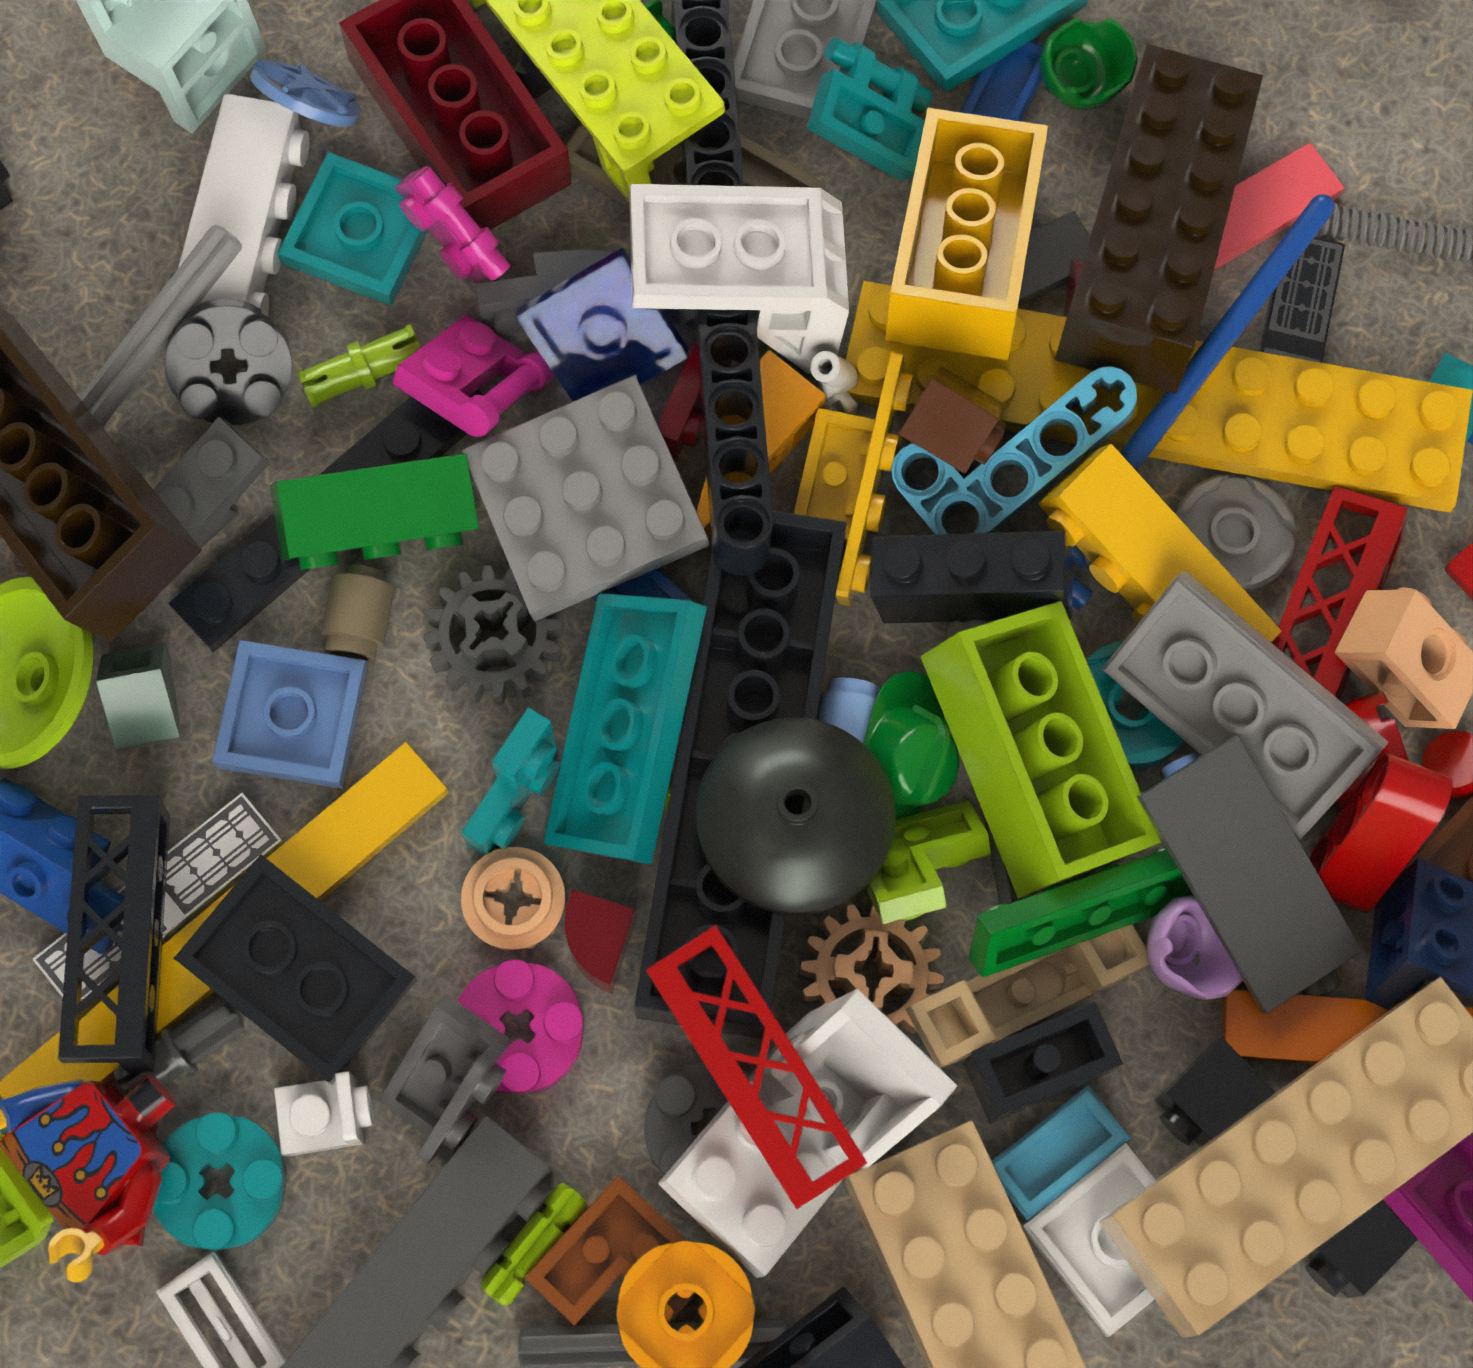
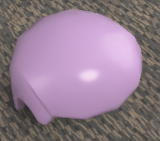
[1147,895,1243,1000]

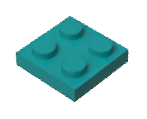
[277,152,429,306]

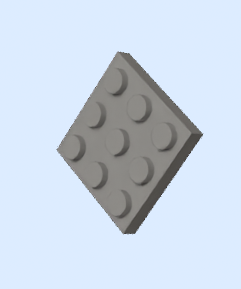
[462,375,710,622]

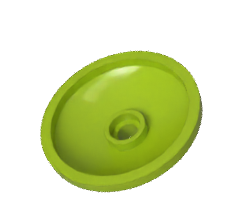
[0,577,94,769]

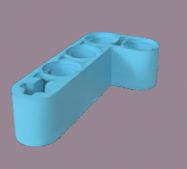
[891,366,1137,535]

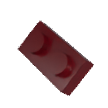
[657,341,731,462]

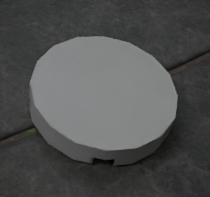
[1175,474,1296,594]

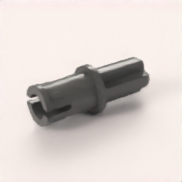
[114,999,245,1095]

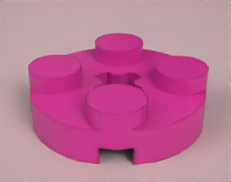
[457,959,584,1095]

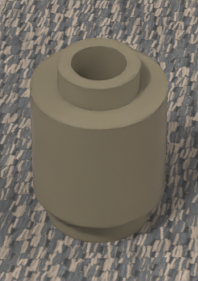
[321,565,395,662]

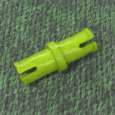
[297,324,421,408]

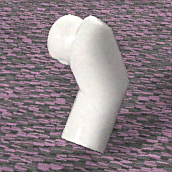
[810,351,858,415]

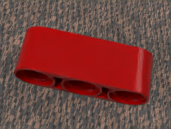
[1309,752,1453,913]

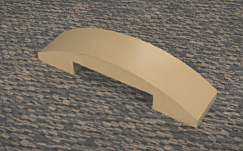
[905,924,1150,1069]

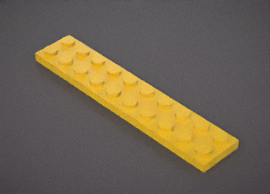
[846,281,1473,513]

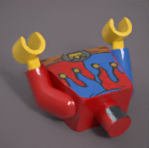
[0,1075,176,1282]

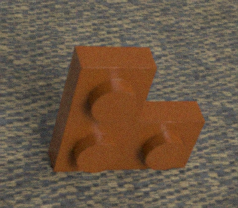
[525,1175,696,1326]

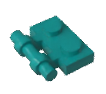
[807,36,933,181]

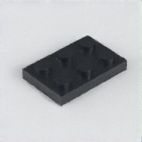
[174,854,417,1085]

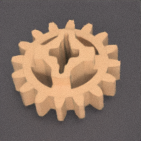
[799,904,944,1035]

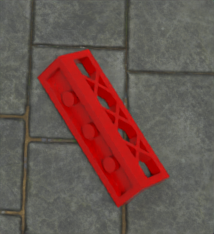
[1272,485,1408,700]
[646,925,868,1210]

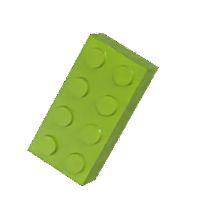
[920,601,1161,899]

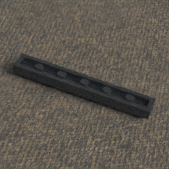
[168,389,484,653]

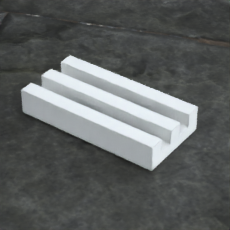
[156,1251,286,1368]

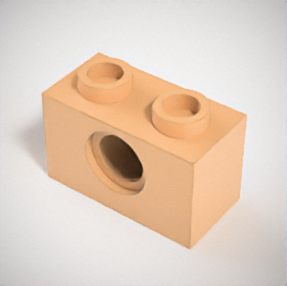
[1334,587,1473,729]

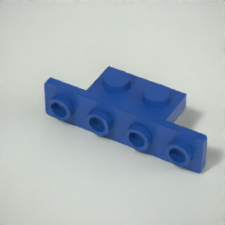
[0,777,125,954]

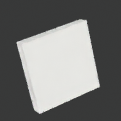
[1022,1143,1155,1337]

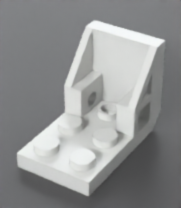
[629,184,849,374]
[658,989,957,1278]

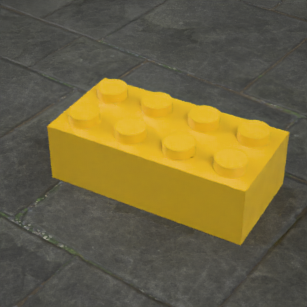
[885,108,1048,360]

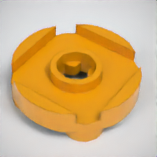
[616,1241,755,1368]

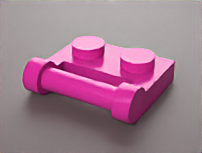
[392,315,555,437]

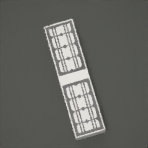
[32,793,284,1001]

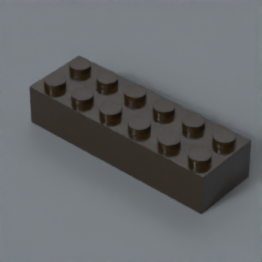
[1054,44,1263,394]
[0,307,202,643]

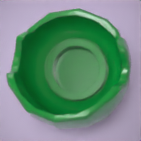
[1038,17,1138,110]

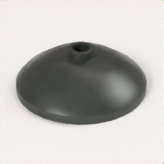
[696,717,896,915]

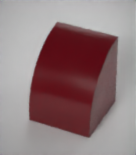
[565,889,636,994]

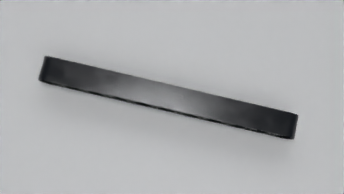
[671,0,773,576]

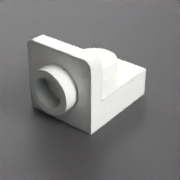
[274,1071,374,1157]

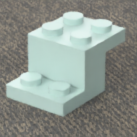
[76,0,267,134]

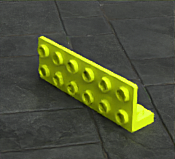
[468,0,725,202]

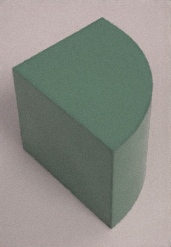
[96,643,180,750]

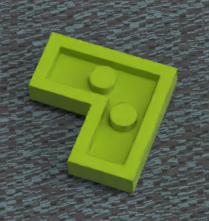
[866,800,991,925]

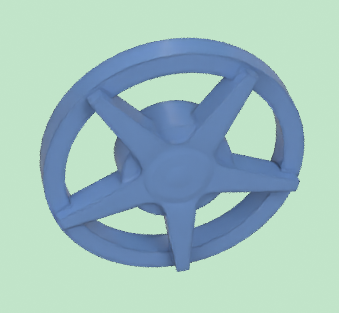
[250,58,361,127]

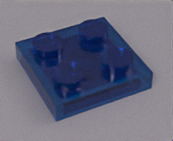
[515,247,689,402]

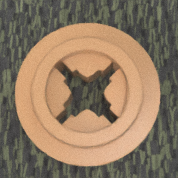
[461,847,565,952]

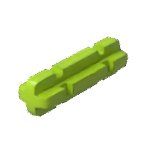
[480,1183,587,1306]

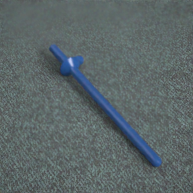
[991,194,1335,622]

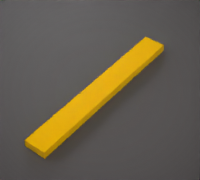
[0,742,449,1099]

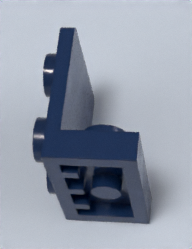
[1365,858,1473,1010]

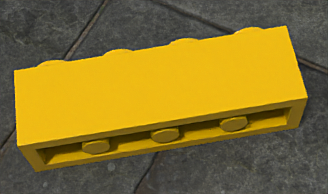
[1038,444,1281,642]

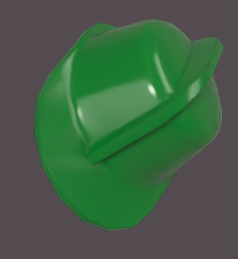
[863,671,960,820]

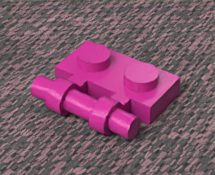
[394,166,511,282]

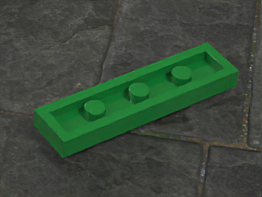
[969,846,1193,978]

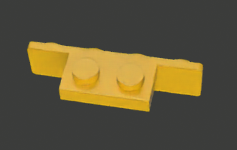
[793,352,914,607]

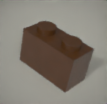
[899,366,1007,474]

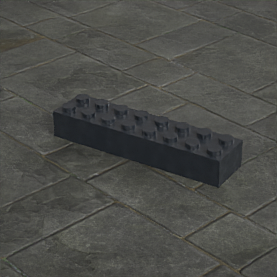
[634,511,847,1039]

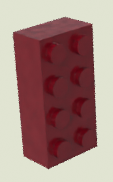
[339,0,572,230]

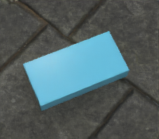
[991,1085,1131,1222]

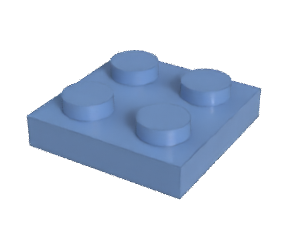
[212,640,368,789]

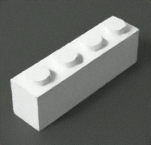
[178,93,310,317]

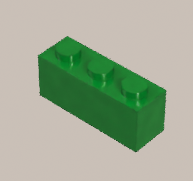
[269,454,479,570]

